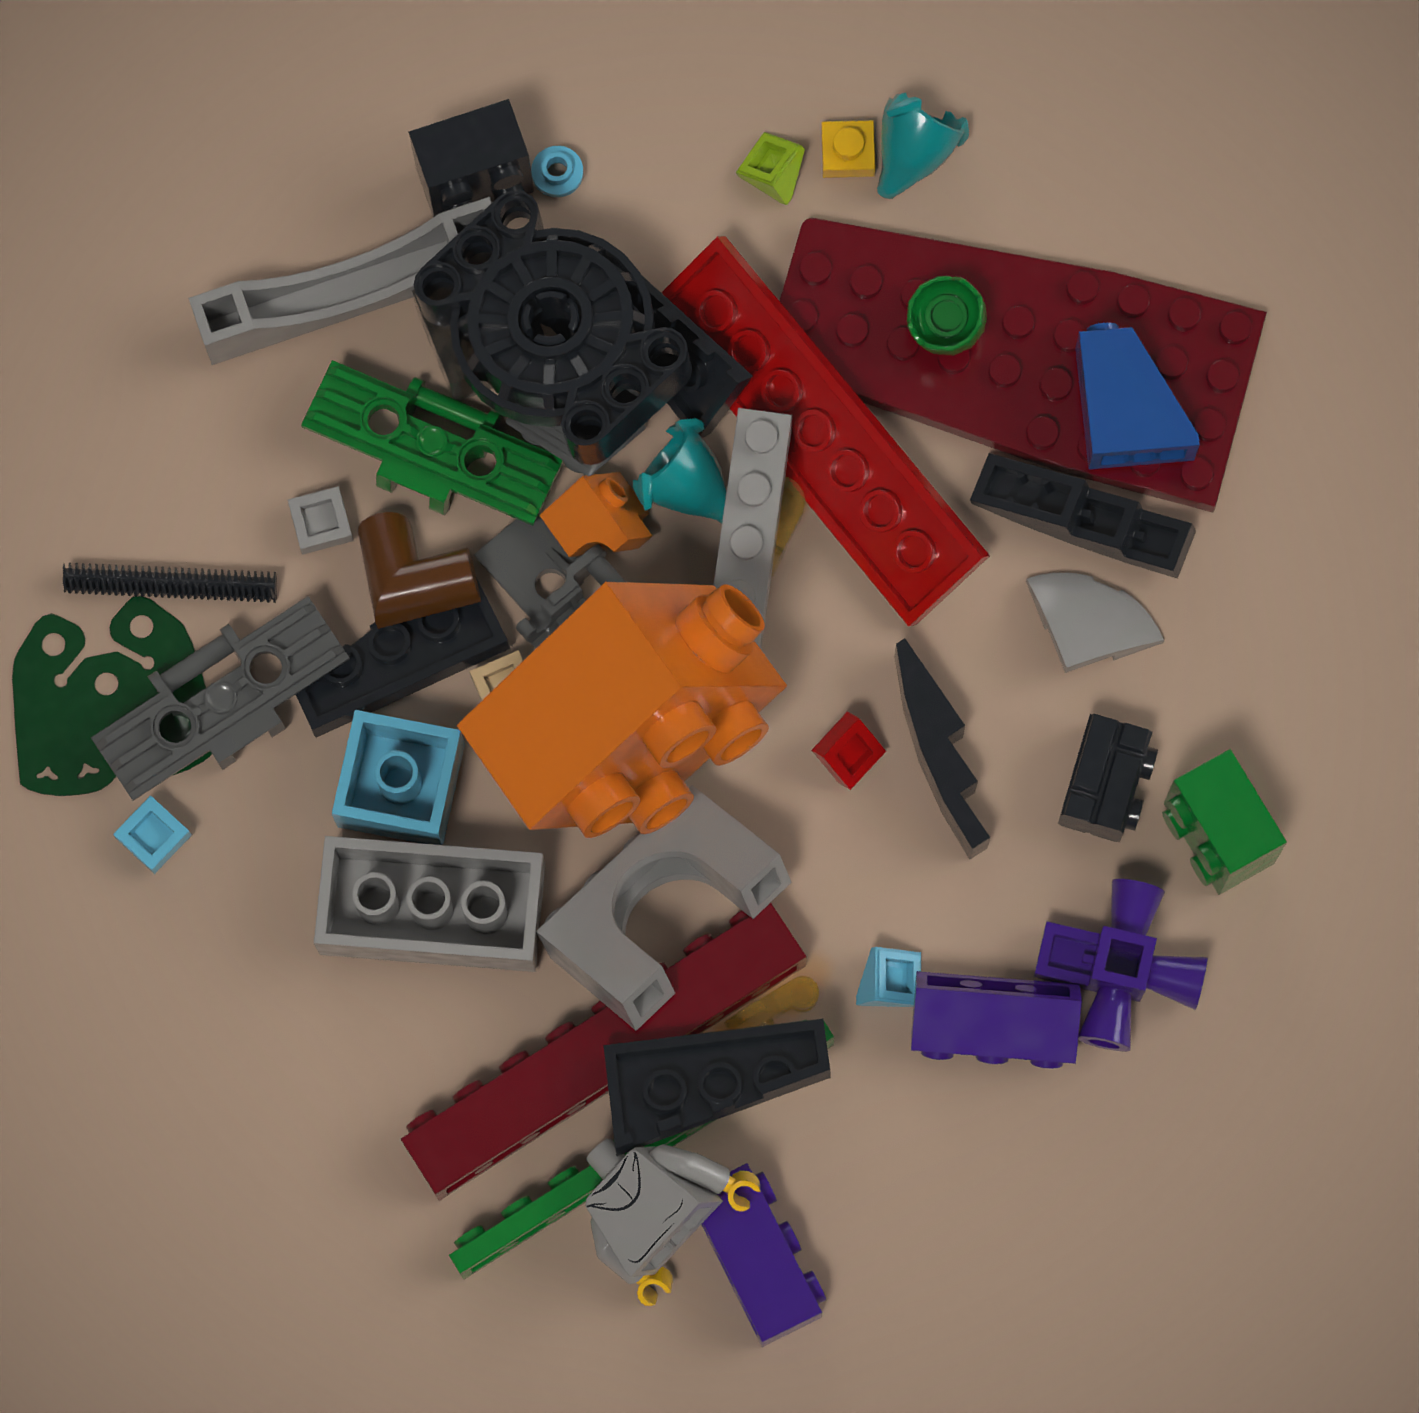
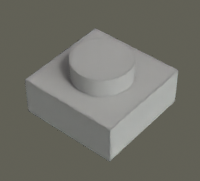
[288,486,354,555]

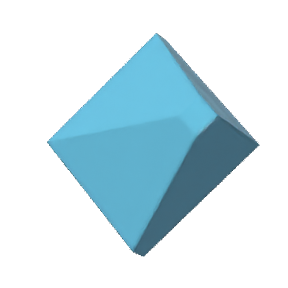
[856,947,921,1007]

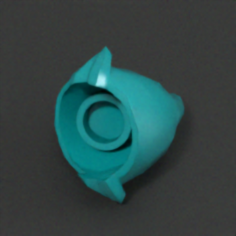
[877,93,969,199]
[633,418,727,524]

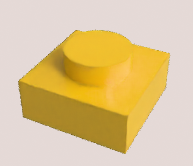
[821,120,875,178]

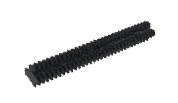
[63,562,277,603]

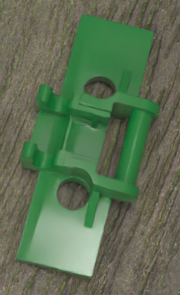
[301,360,564,526]

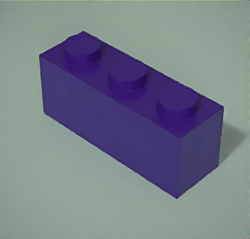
[911,971,1082,1069]
[701,1163,827,1347]

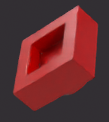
[811,711,886,790]

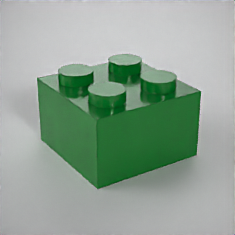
[1162,749,1287,895]

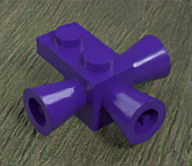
[1034,879,1208,1052]

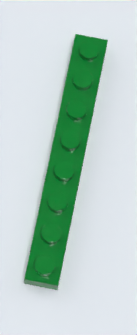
[449,1019,834,1280]

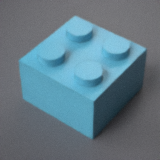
[332,710,465,845]

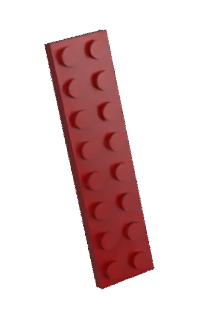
[661,236,990,627]

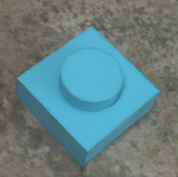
[113,795,192,874]

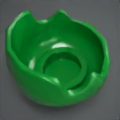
[907,276,987,356]

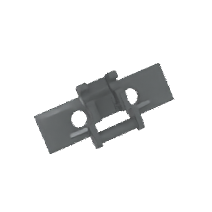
[474,516,626,649]
[91,596,350,801]

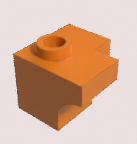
[539,472,652,557]

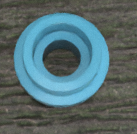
[531,146,583,197]

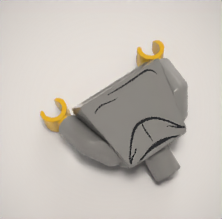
[585,1138,761,1306]

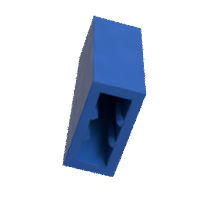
[1075,323,1200,469]

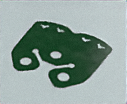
[12,596,212,796]

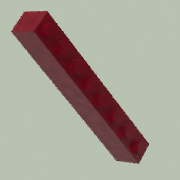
[401,903,807,1201]

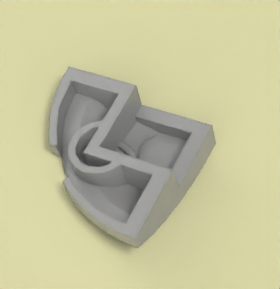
[1026,573,1164,673]

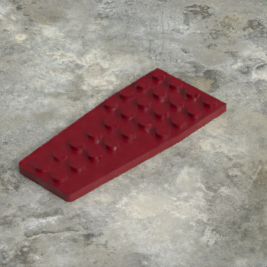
[780,218,1267,513]

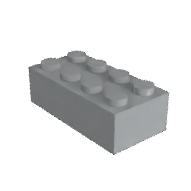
[314,836,545,972]

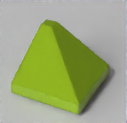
[735,132,805,205]

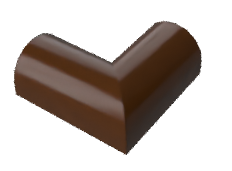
[358,512,481,629]

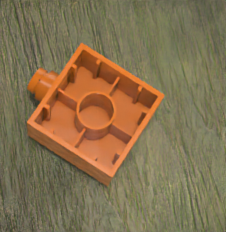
[457,582,787,838]

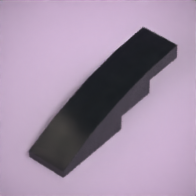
[970,453,1196,579]
[894,638,990,860]

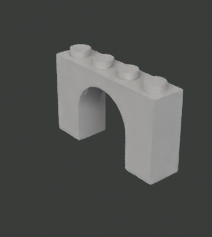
[536,785,792,1030]

